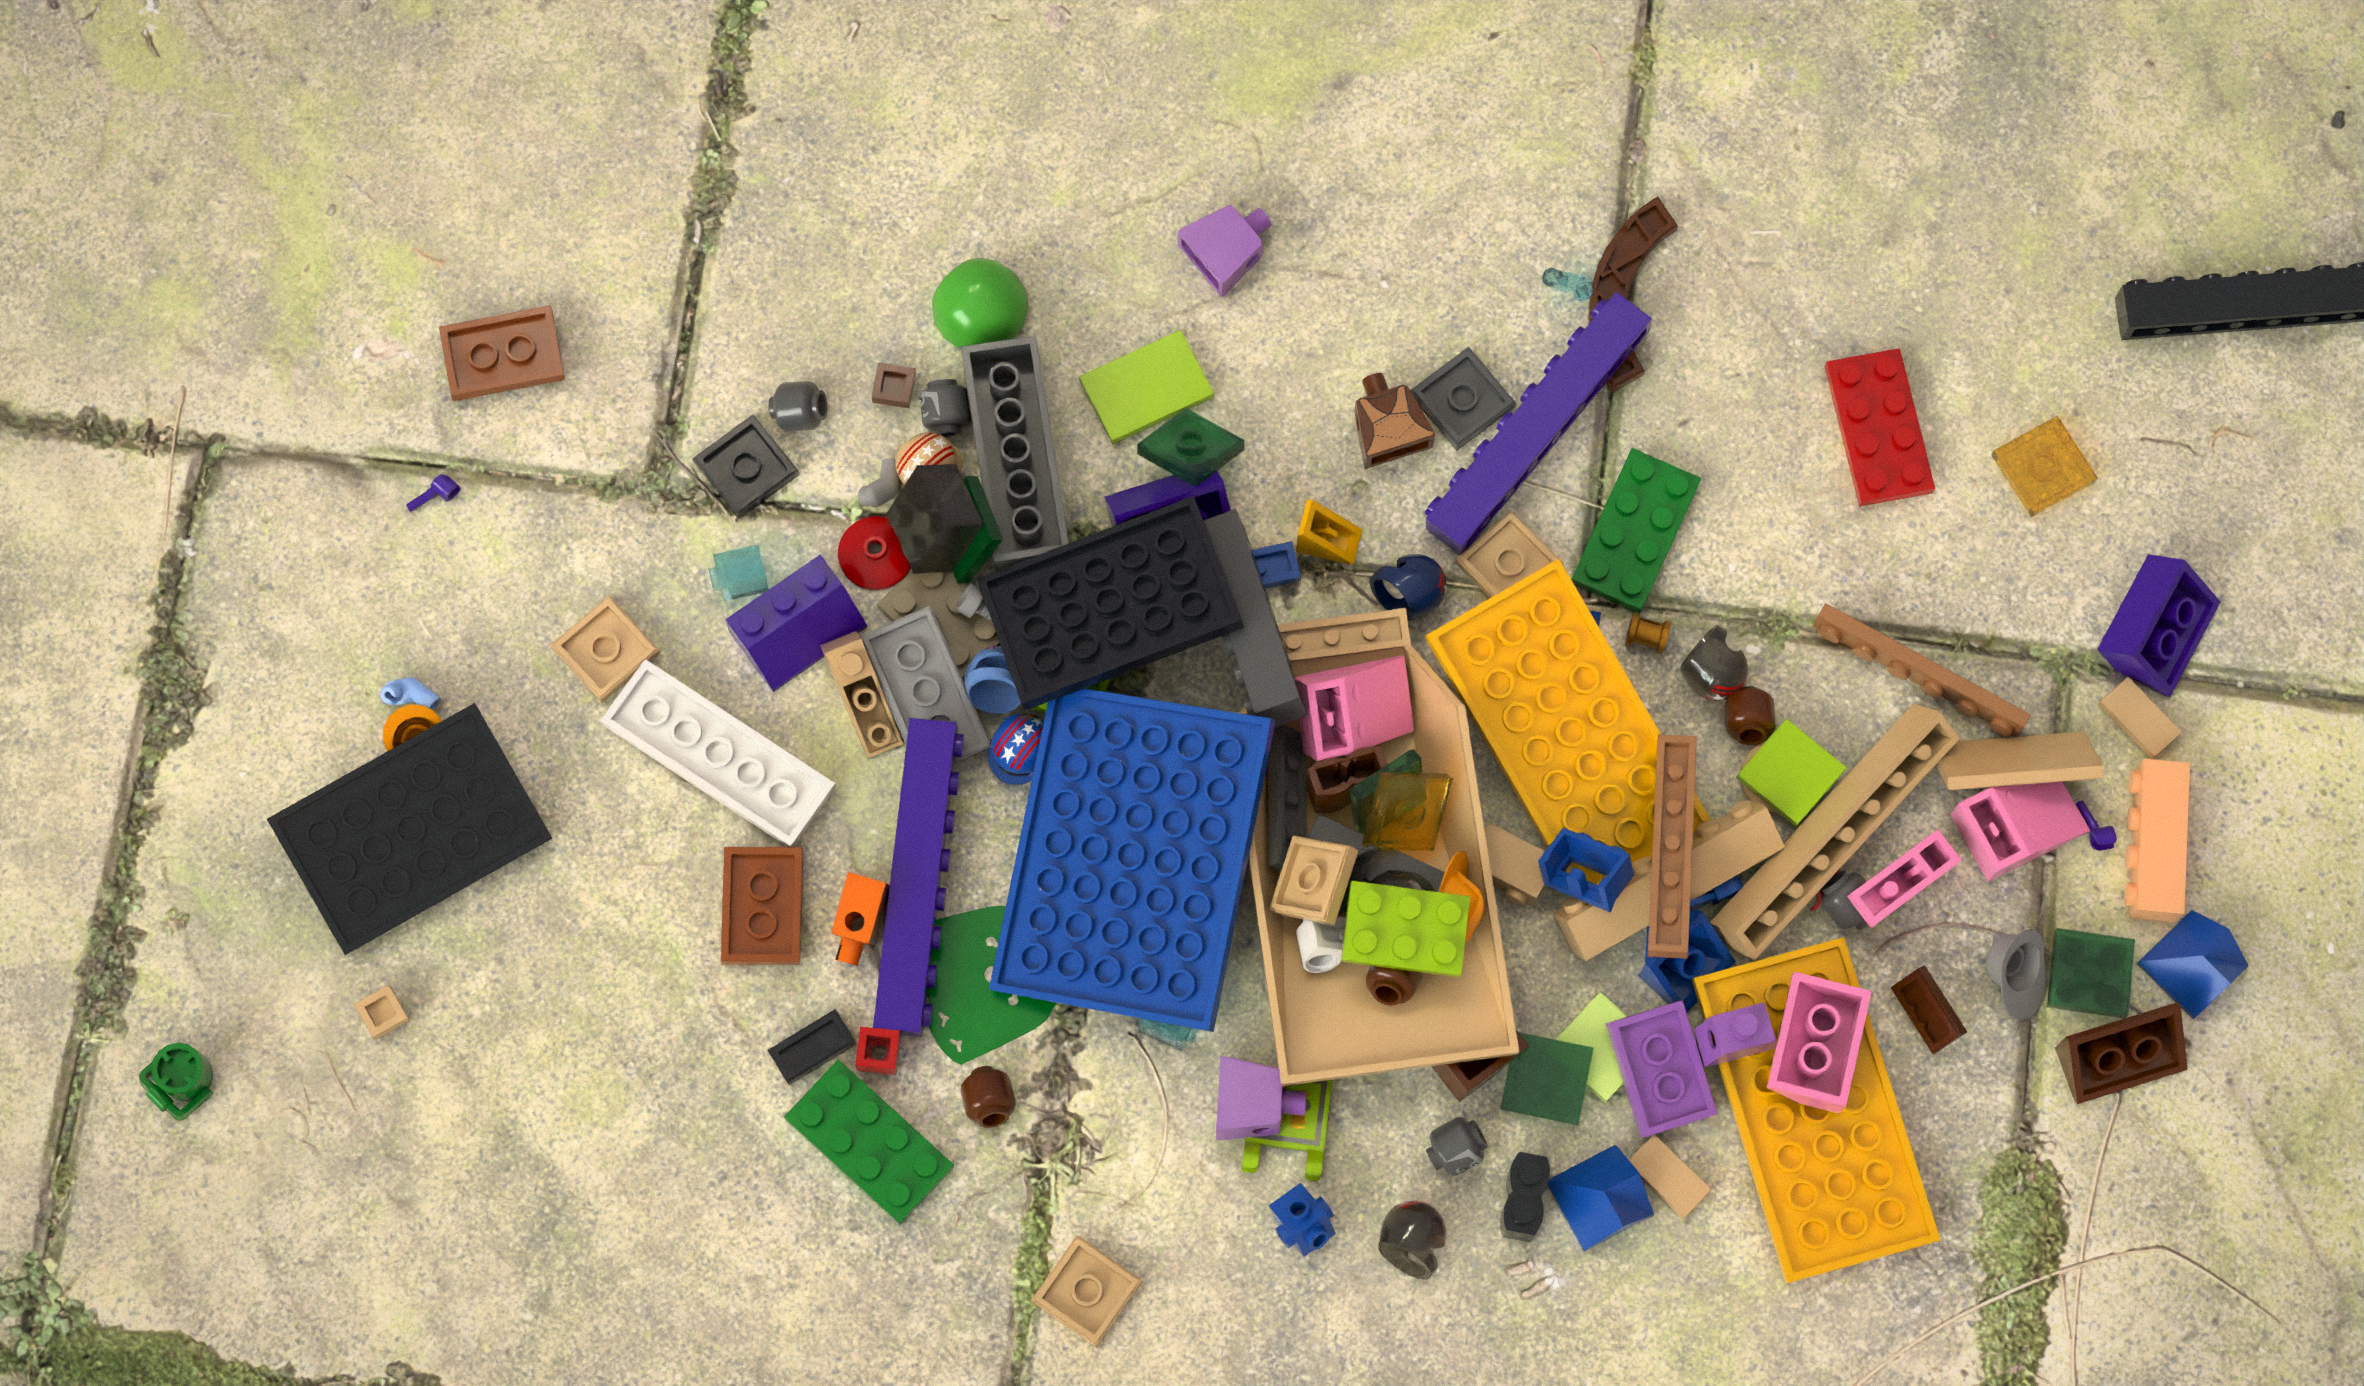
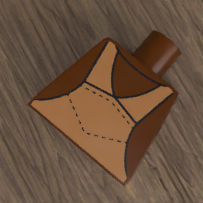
[1354,373,1435,469]

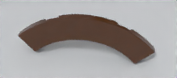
[1588,196,1678,393]

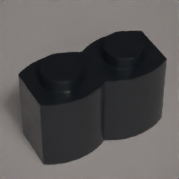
[1500,1152,1550,1242]

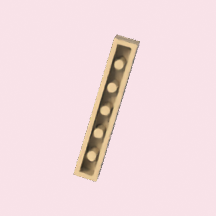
[1553,800,1785,961]

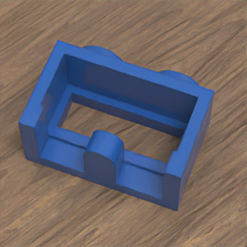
[1538,828,1634,912]

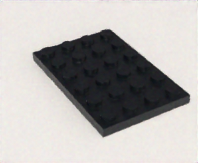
[977,496,1244,711]
[267,703,552,955]

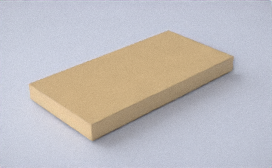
[1936,732,2103,790]

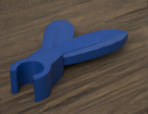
[1690,875,1743,911]

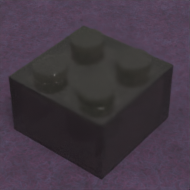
[886,464,984,574]

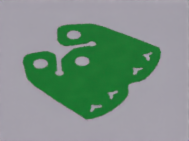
[927,906,1056,1065]

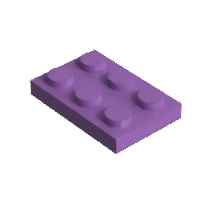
[1605,1000,1718,1137]

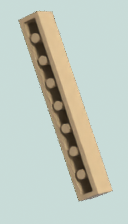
[1710,704,1960,960]

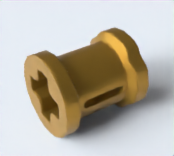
[1625,612,1671,655]

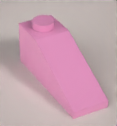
[1847,829,1962,928]

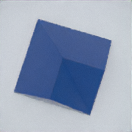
[1638,909,1736,1013]
[2136,910,2249,1019]
[1548,1145,1654,1252]

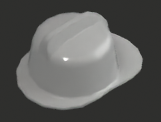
[1986,929,2046,1020]

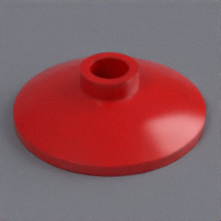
[838,516,914,590]

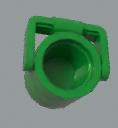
[139,1043,213,1121]

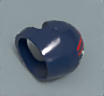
[1369,554,1447,621]

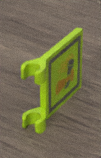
[1242,1080,1332,1181]

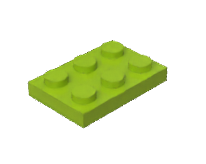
[1341,881,1470,977]

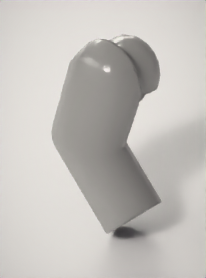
[858,458,899,507]

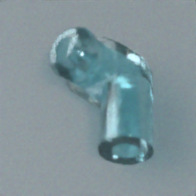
[1542,268,1593,301]

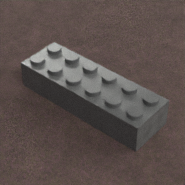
[961,336,1069,571]

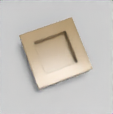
[354,984,410,1040]

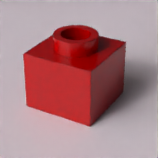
[855,1027,901,1075]

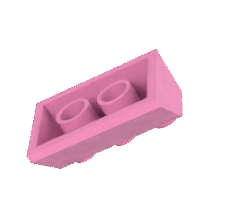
[1767,972,1872,1114]

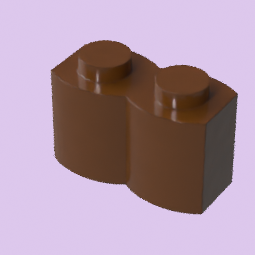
[1306,747,1391,813]

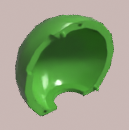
[932,258,1029,348]

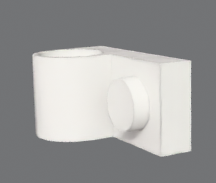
[1296,917,1346,973]

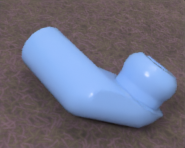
[380,677,441,710]

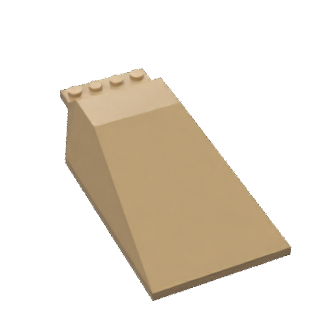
[1240,608,1519,1086]

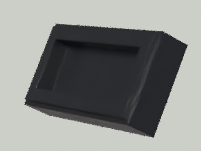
[768,1009,856,1085]

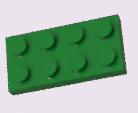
[1571,448,1701,613]
[784,1059,954,1225]

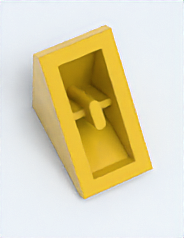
[1296,499,1363,565]

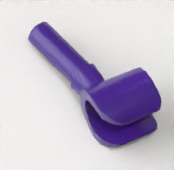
[406,474,461,512]
[2076,800,2117,851]

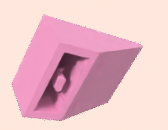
[1295,655,1415,761]
[1950,782,2090,882]

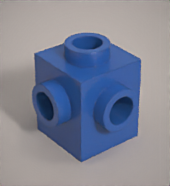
[1269,1183,1336,1257]

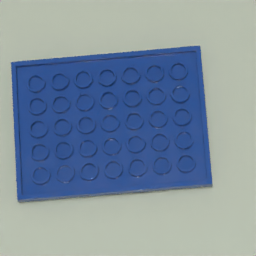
[989,689,1276,1032]

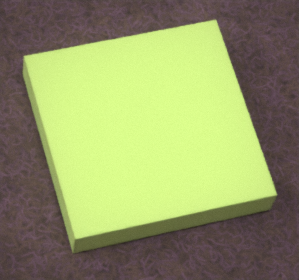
[1547,992,1627,1104]

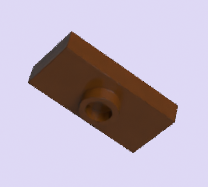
[1891,966,1967,1054]

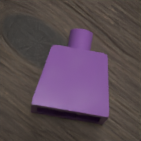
[1178,205,1272,297]
[1694,1003,1777,1068]
[1216,1056,1306,1140]

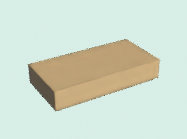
[2098,677,2182,759]
[1629,1134,1712,1220]

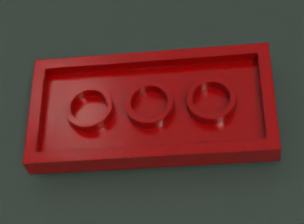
[1824,348,1935,507]

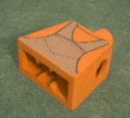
[832,872,890,966]

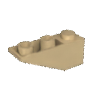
[820,631,903,759]

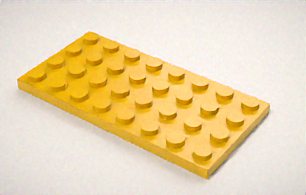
[1424,559,1710,885]
[1692,937,1941,1284]

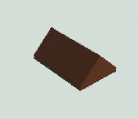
[2055,1002,2188,1104]

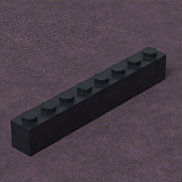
[2115,262,2364,340]

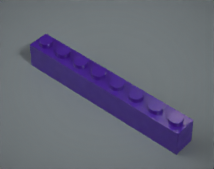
[1425,292,1652,555]
[873,718,964,1037]

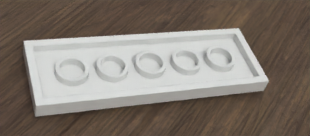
[600,659,836,847]

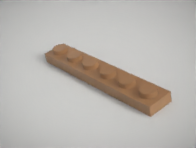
[1813,603,2031,737]
[1648,735,1697,959]

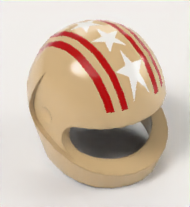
[895,432,963,495]

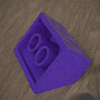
[1104,462,1231,527]
[725,554,867,692]
[2097,554,2221,697]

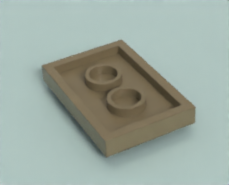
[877,552,1001,681]

